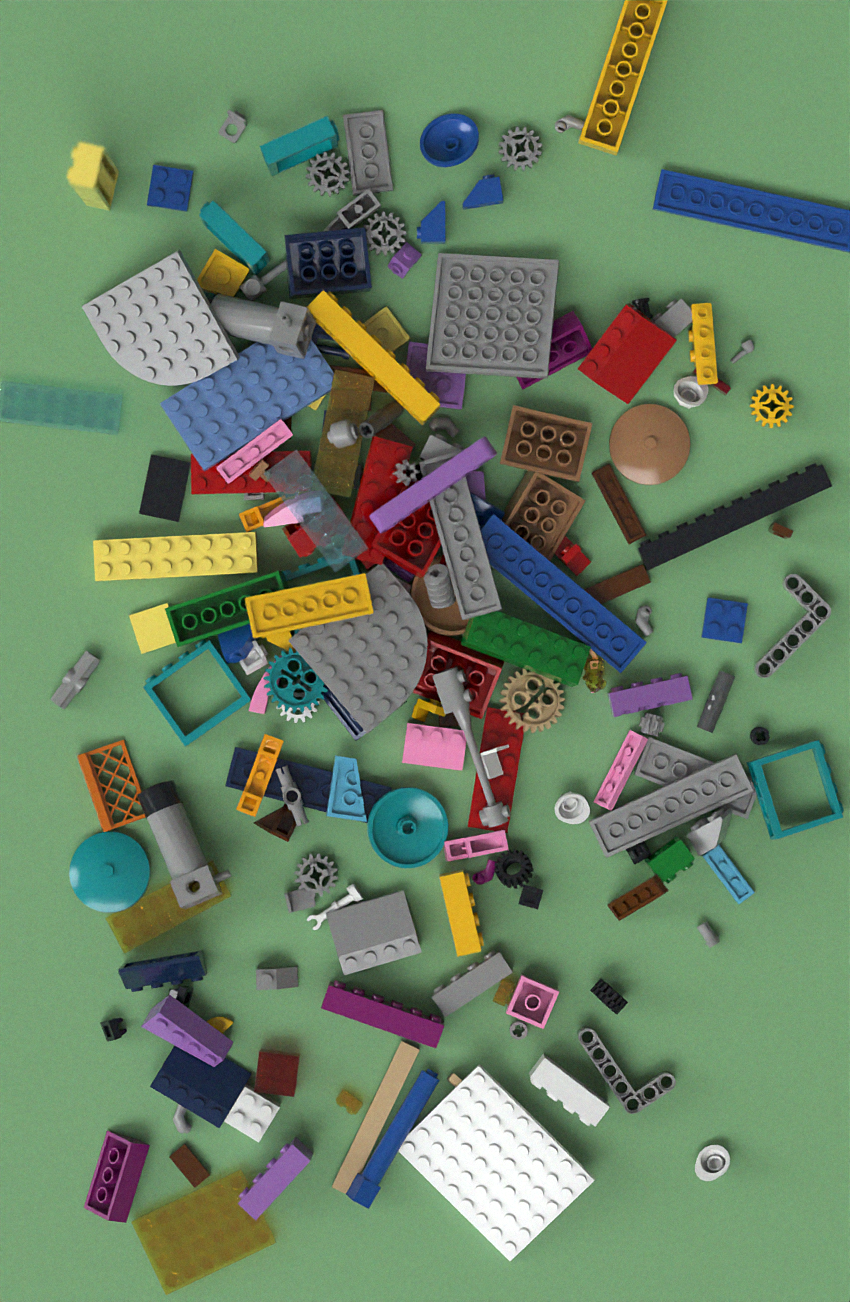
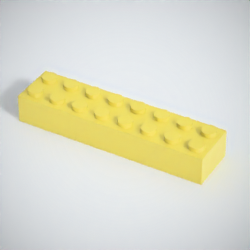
[67,142,119,211]
[93,532,259,582]

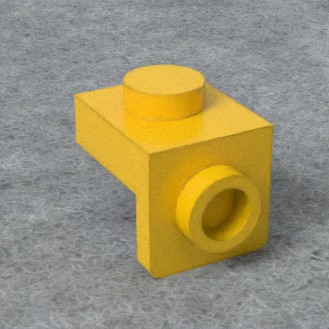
[412,698,446,722]

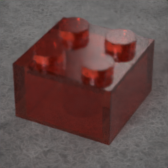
[254,1049,300,1097]

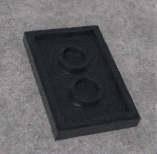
[139,454,191,522]

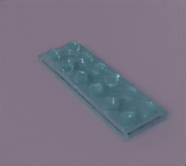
[0,381,123,435]
[264,450,369,573]

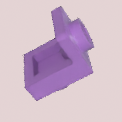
[388,242,422,279]

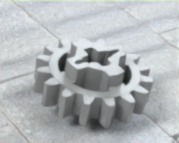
[498,127,542,171]
[306,152,350,197]
[364,212,406,257]
[294,854,338,897]

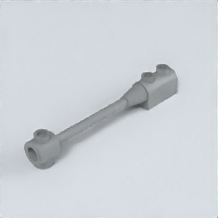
[239,189,381,301]
[432,667,511,827]

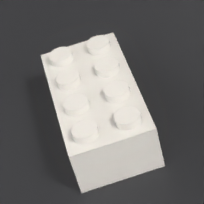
[529,1053,610,1126]

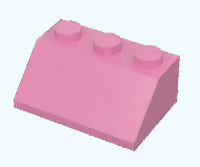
[402,723,467,771]

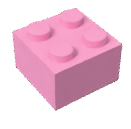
[506,974,559,1029]

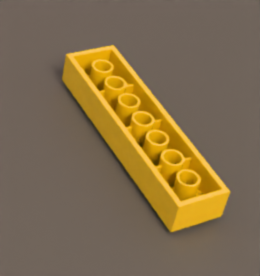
[578,0,668,156]
[307,290,440,426]

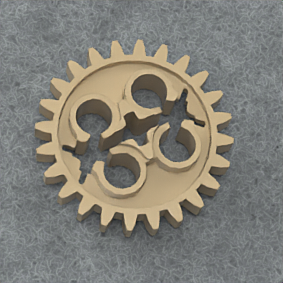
[499,669,565,733]

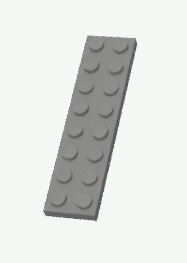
[419,451,502,620]
[589,754,754,858]

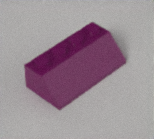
[516,311,592,390]
[84,1130,150,1223]

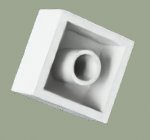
[224,1084,281,1142]

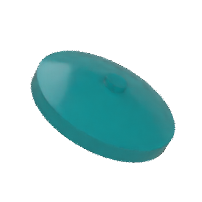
[367,787,448,868]
[69,832,151,913]

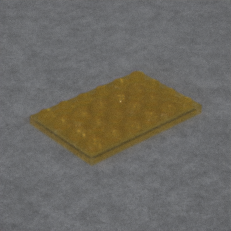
[131,1169,276,1295]

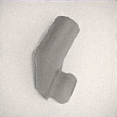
[555,115,585,133]

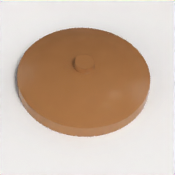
[609,404,690,485]
[410,555,469,636]

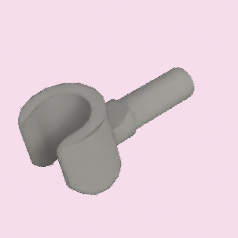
[730,340,754,364]

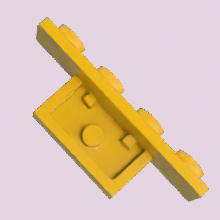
[688,303,718,385]

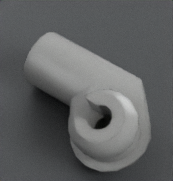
[429,417,460,438]
[635,605,654,636]
[173,1104,191,1134]

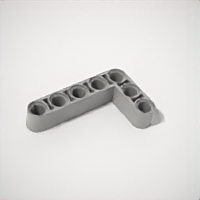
[754,574,831,678]
[578,1026,676,1114]

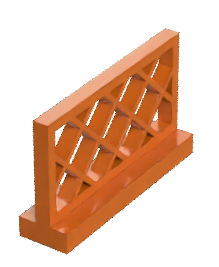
[77,740,145,832]

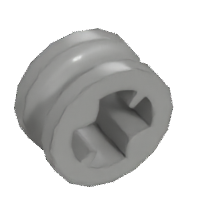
[509,1021,528,1040]

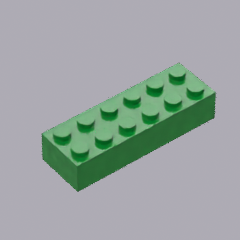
[165,570,289,647]
[460,611,591,687]

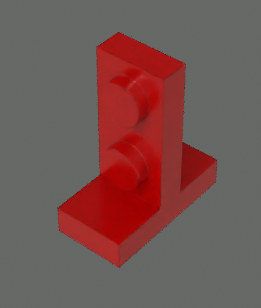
[554,536,591,576]

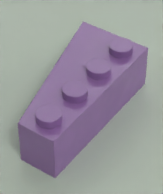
[607,673,693,717]
[141,995,233,1067]
[238,1137,314,1220]

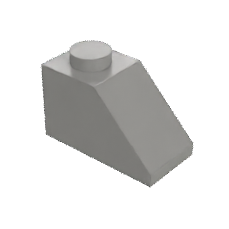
[256,966,298,990]

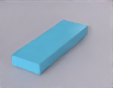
[702,845,755,905]

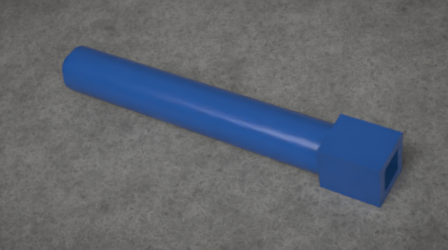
[346,1069,440,1209]

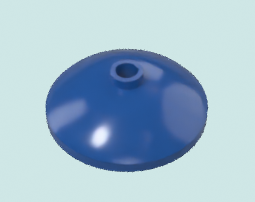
[420,114,479,167]

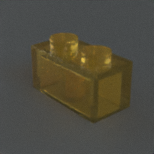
[493,978,516,1006]
[335,1088,363,1115]

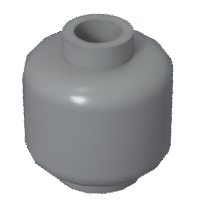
[327,419,359,448]

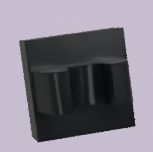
[625,841,652,865]
[518,884,543,910]
[169,986,194,1008]
[100,1018,127,1042]

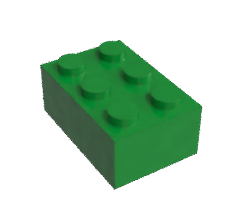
[644,836,695,884]

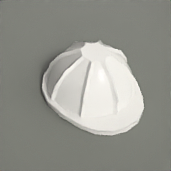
[673,376,709,409]
[554,791,590,824]
[695,1145,730,1181]

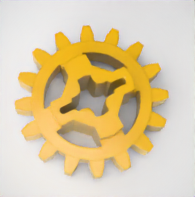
[749,384,794,429]

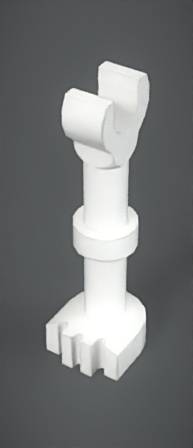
[307,883,364,930]

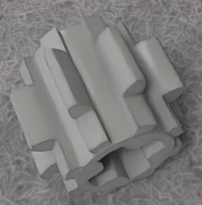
[393,460,420,486]
[639,713,665,736]

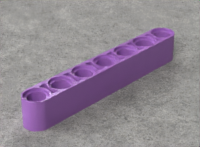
[369,436,497,533]

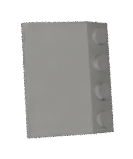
[326,890,422,975]

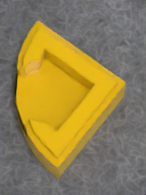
[206,1016,234,1034]

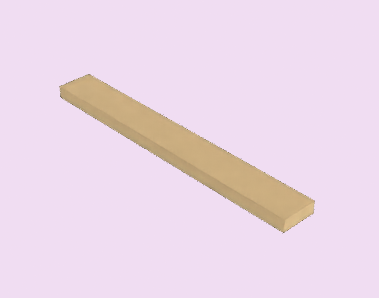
[332,1041,420,1194]

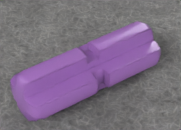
[383,557,414,582]

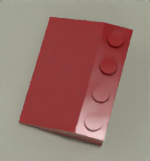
[578,303,677,404]
[370,479,441,578]
[413,630,505,719]

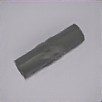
[359,400,404,439]
[697,671,735,733]

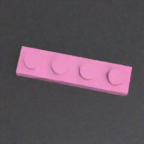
[216,419,293,484]
[593,730,648,811]

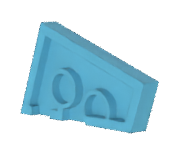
[326,755,367,822]

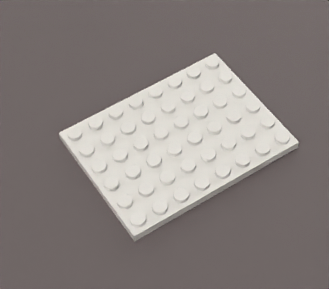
[399,1064,595,1261]

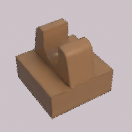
[249,458,272,482]

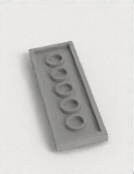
[634,737,757,819]

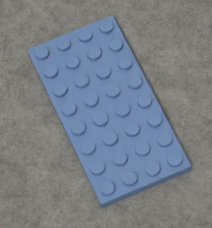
[160,339,341,472]

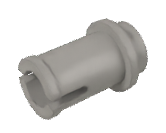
[696,921,720,948]

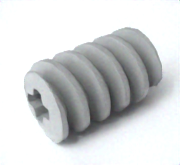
[424,564,456,609]

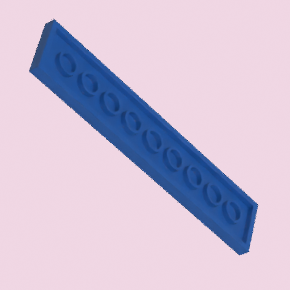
[652,169,850,253]
[480,514,647,673]

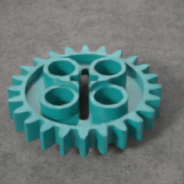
[263,648,328,714]

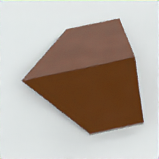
[254,804,297,842]

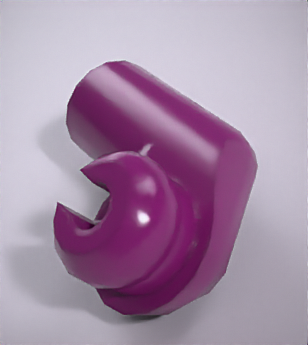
[472,859,498,885]

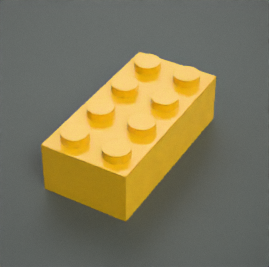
[439,869,484,957]

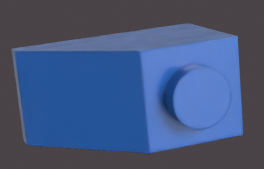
[463,174,503,210]
[417,201,445,244]
[217,624,259,664]

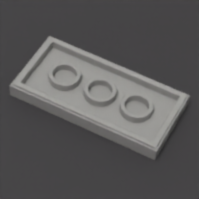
[343,110,393,196]

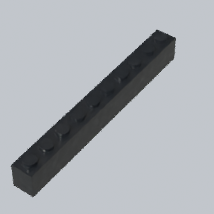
[637,463,832,571]

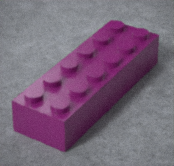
[321,980,444,1049]

